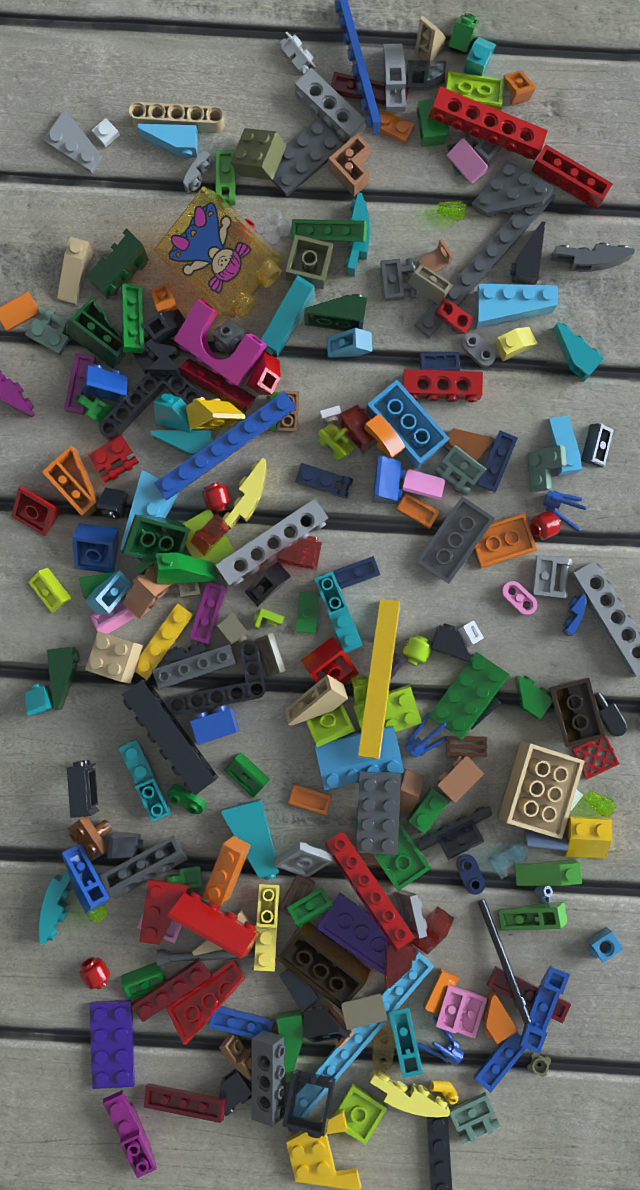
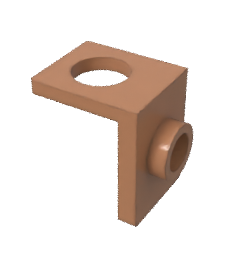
[418,239,453,273]

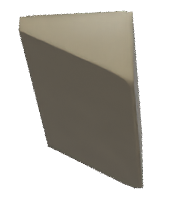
[408,264,453,304]
[341,994,387,1030]

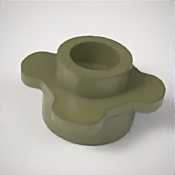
[527,1052,551,1077]

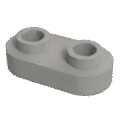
[461,332,496,367]

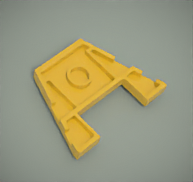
[286,1109,361,1190]

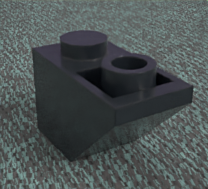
[406,60,446,88]
[143,309,186,344]
[97,487,128,520]
[219,1068,252,1116]

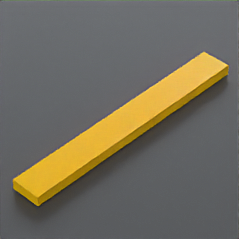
[358,599,400,760]

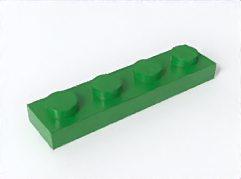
[291,219,368,242]
[121,284,144,354]

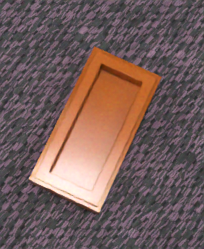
[396,492,440,529]
[288,784,332,815]

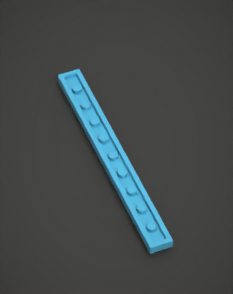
[284,951,434,1118]

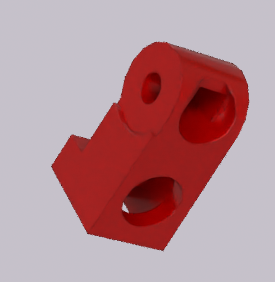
[434,299,475,334]

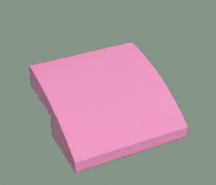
[436,985,487,1039]

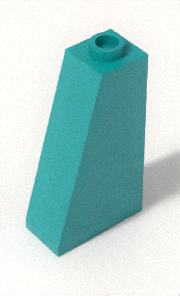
[261,275,315,357]
[221,799,280,880]

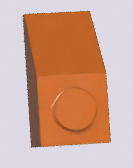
[483,989,518,1044]

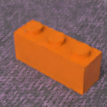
[203,836,251,906]

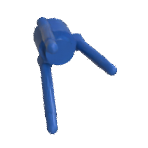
[543,490,587,532]
[405,712,446,758]
[417,1017,464,1066]

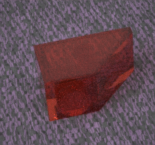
[411,906,454,954]
[385,940,416,988]

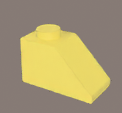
[494,327,538,361]

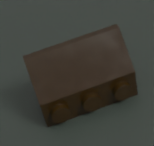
[549,678,606,747]

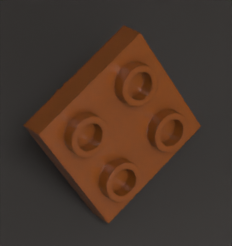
[68,816,112,862]

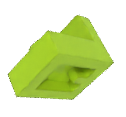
[253,608,285,629]
[351,675,369,703]

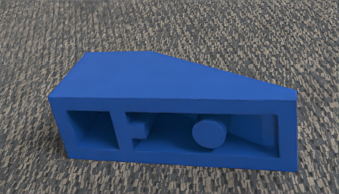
[62,844,109,914]

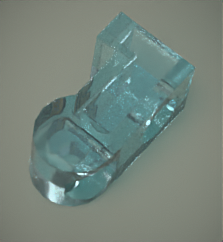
[488,843,528,879]

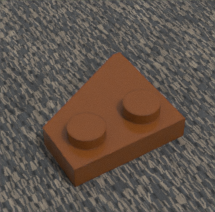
[442,428,495,461]

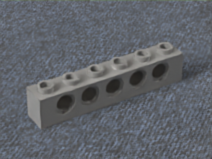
[215,499,328,587]
[570,561,640,677]

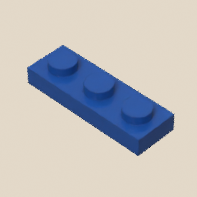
[209,1006,274,1038]
[474,1032,527,1093]

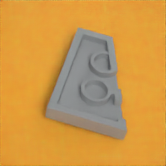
[43,109,103,174]

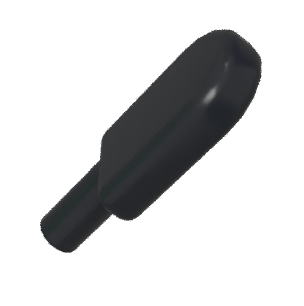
[594,692,627,737]

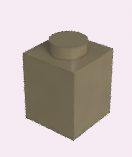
[217,613,249,645]

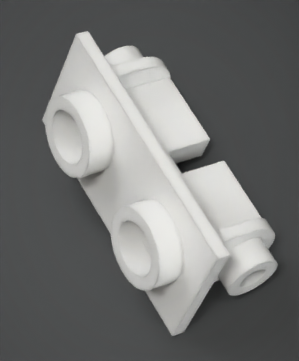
[280,32,316,74]

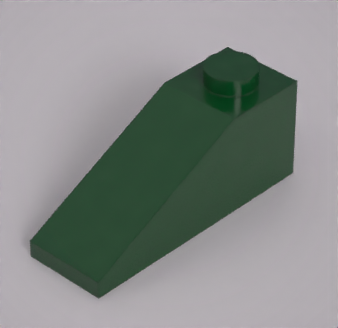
[47,647,80,710]

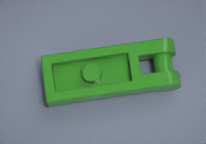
[216,150,236,205]

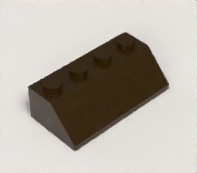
[277,921,370,1010]

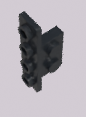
[417,806,493,860]

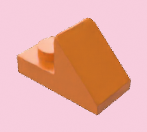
[503,70,535,105]
[150,283,178,313]

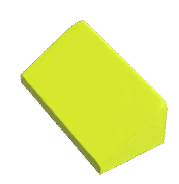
[28,568,71,613]

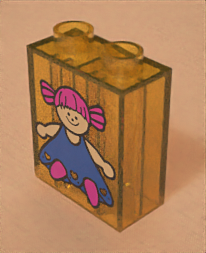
[154,186,284,318]

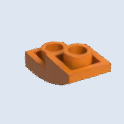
[364,414,405,459]

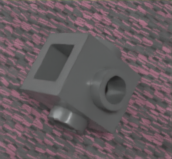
[213,319,244,355]

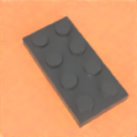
[271,117,344,197]
[416,496,495,584]
[356,771,401,854]

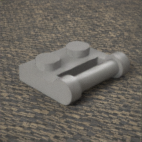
[532,555,572,599]

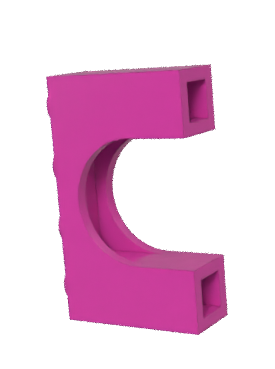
[174,299,267,386]

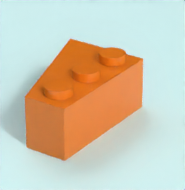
[42,445,99,519]

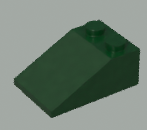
[304,294,367,331]
[122,514,190,561]

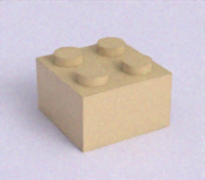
[85,631,143,684]

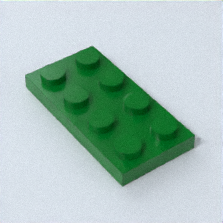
[429,652,510,740]
[352,819,431,891]

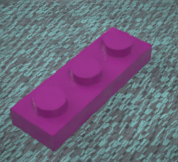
[64,353,96,415]
[189,581,227,644]

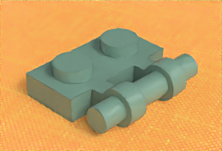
[25,307,70,356]
[435,445,486,495]
[449,1092,500,1144]

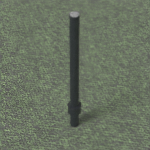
[477,899,532,1024]

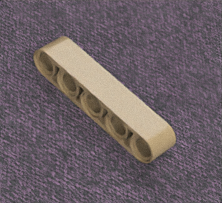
[129,102,225,133]

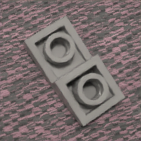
[183,150,212,194]

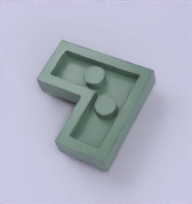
[528,445,567,492]

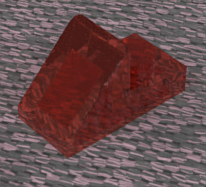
[191,514,231,556]

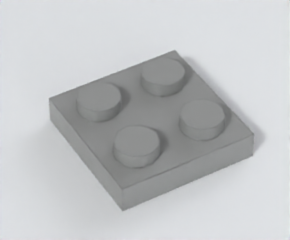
[275,842,333,877]
[396,890,427,939]

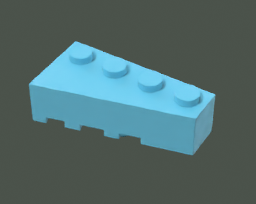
[475,284,558,330]
[120,470,180,561]

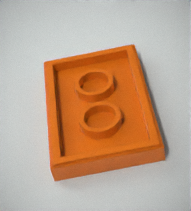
[474,513,537,569]

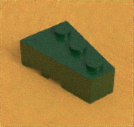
[87,228,149,299]
[66,296,126,369]

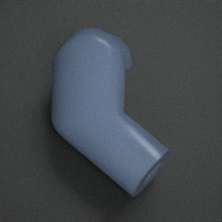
[534,886,553,903]

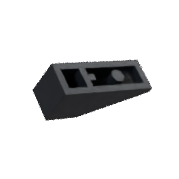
[510,221,545,285]

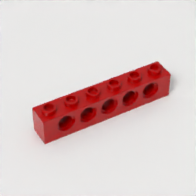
[428,86,548,160]
[325,831,415,952]

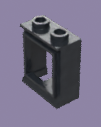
[67,760,99,818]
[283,1069,336,1138]

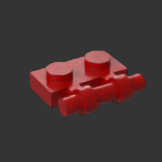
[88,434,139,483]

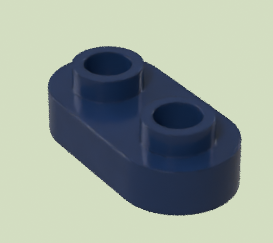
[456,854,485,895]

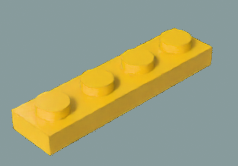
[135,603,194,680]

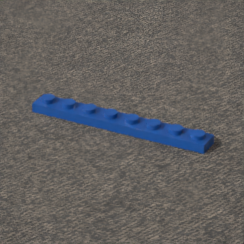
[334,0,381,135]
[154,391,296,501]

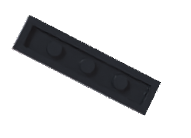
[426,1117,452,1190]

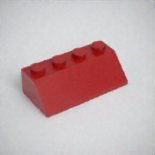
[167,891,260,959]

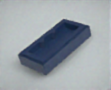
[419,352,460,371]

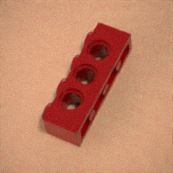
[531,144,613,210]
[402,369,483,403]

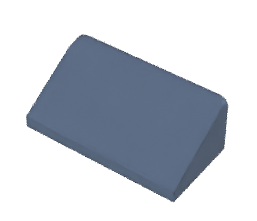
[523,829,568,851]

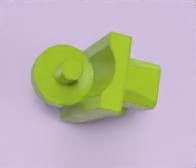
[318,422,356,460]

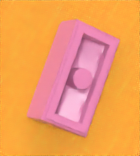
[447,138,488,184]
[402,469,445,500]
[90,596,136,634]

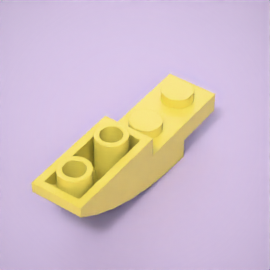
[221,458,267,533]
[254,884,280,971]
[369,1068,450,1117]

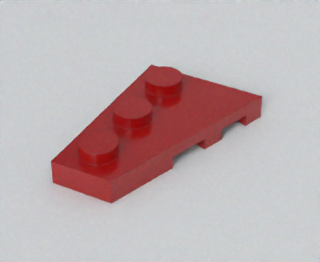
[139,878,190,945]

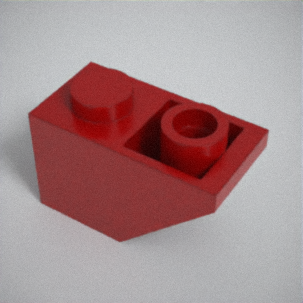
[246,351,281,395]

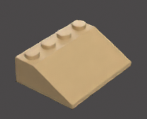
[498,741,585,839]

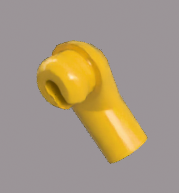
[430,1080,458,1105]

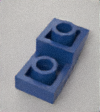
[562,594,587,636]

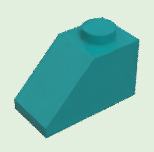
[463,37,496,76]
[154,393,193,432]
[25,683,53,716]

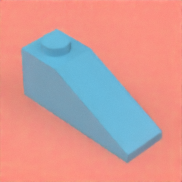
[138,124,198,159]
[548,416,582,476]

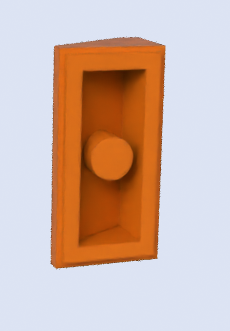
[0,292,39,331]
[423,968,459,1015]

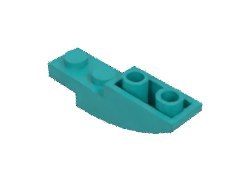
[344,192,370,277]
[314,571,363,653]
[118,738,171,822]
[39,870,71,945]

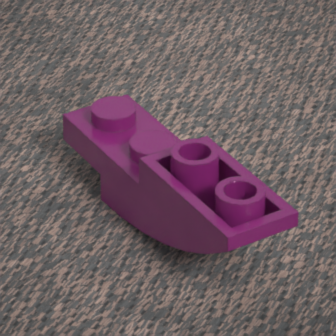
[0,370,35,417]
[103,1090,157,1178]

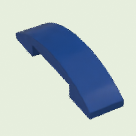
[520,966,570,1054]

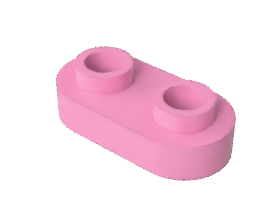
[502,581,537,615]

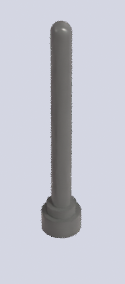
[156,949,255,967]

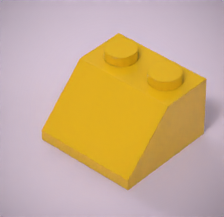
[186,398,245,430]
[564,815,612,859]

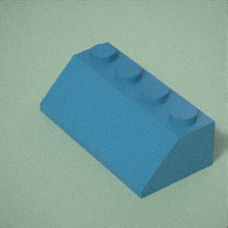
[365,380,450,469]
[314,726,404,790]

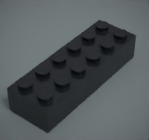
[122,680,219,795]

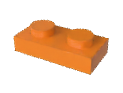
[379,108,415,145]

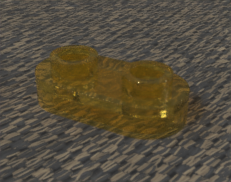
[372,1026,395,1071]

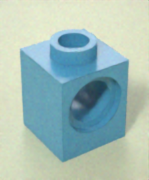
[587,927,624,963]

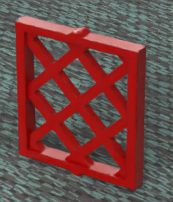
[572,734,619,779]

